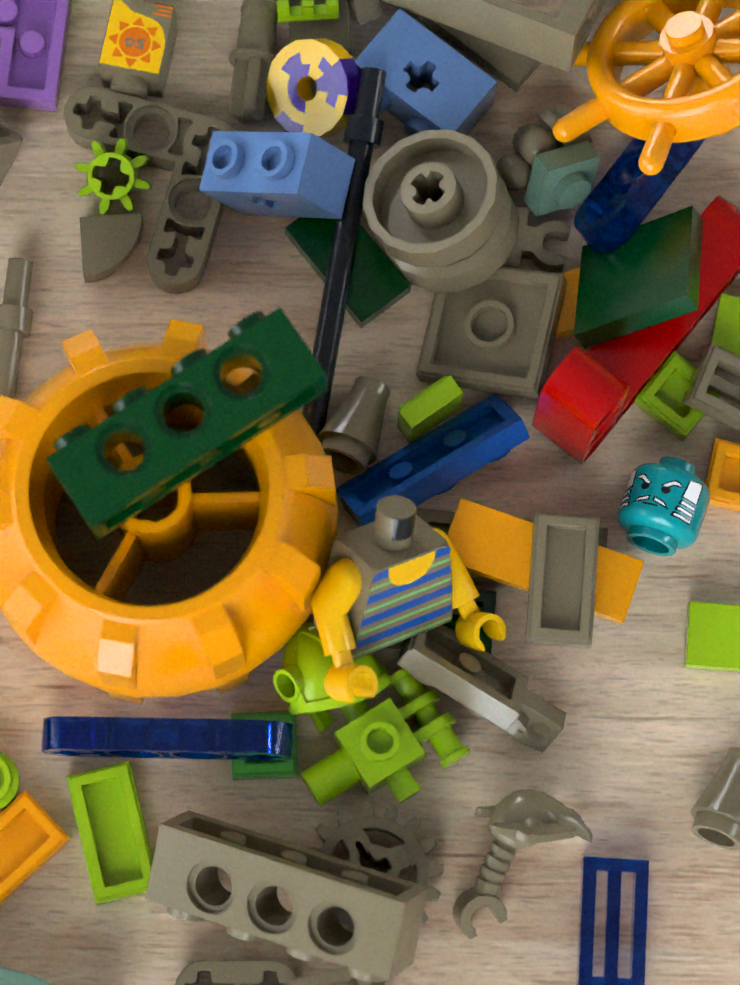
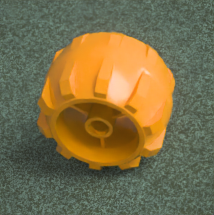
[0,319,339,704]

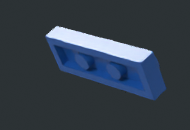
[335,393,530,527]

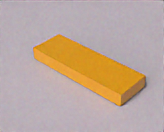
[447,498,645,625]

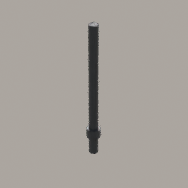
[302,67,387,436]

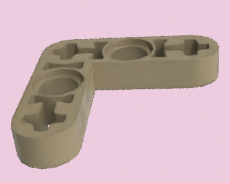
[64,86,234,294]

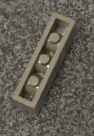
[145,810,429,983]

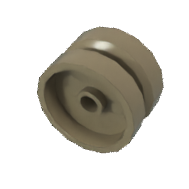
[362,129,519,292]

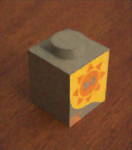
[98,0,178,99]

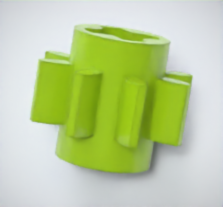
[74,138,153,214]

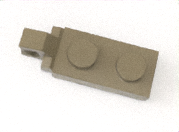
[397,625,566,753]

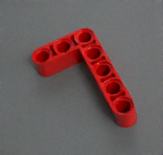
[531,195,740,464]

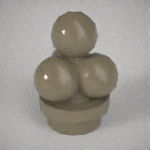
[496,103,592,190]

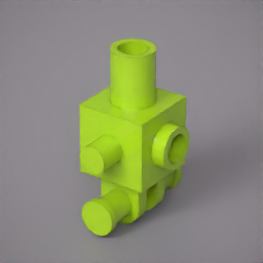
[300,668,471,807]

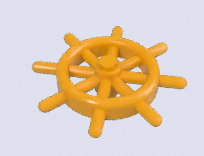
[552,0,740,176]

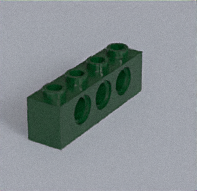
[45,307,327,540]

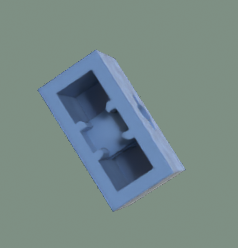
[355,9,497,136]
[199,131,355,219]

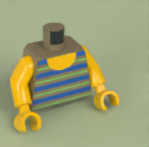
[311,495,507,703]

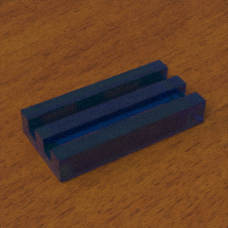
[576,856,649,985]

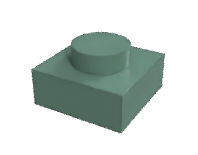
[524,140,600,217]

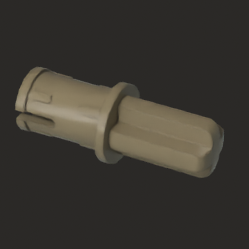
[228,0,277,123]

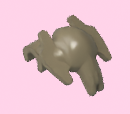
[453,789,593,940]

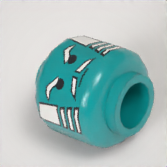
[618,456,710,556]

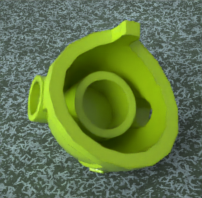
[273,622,392,732]

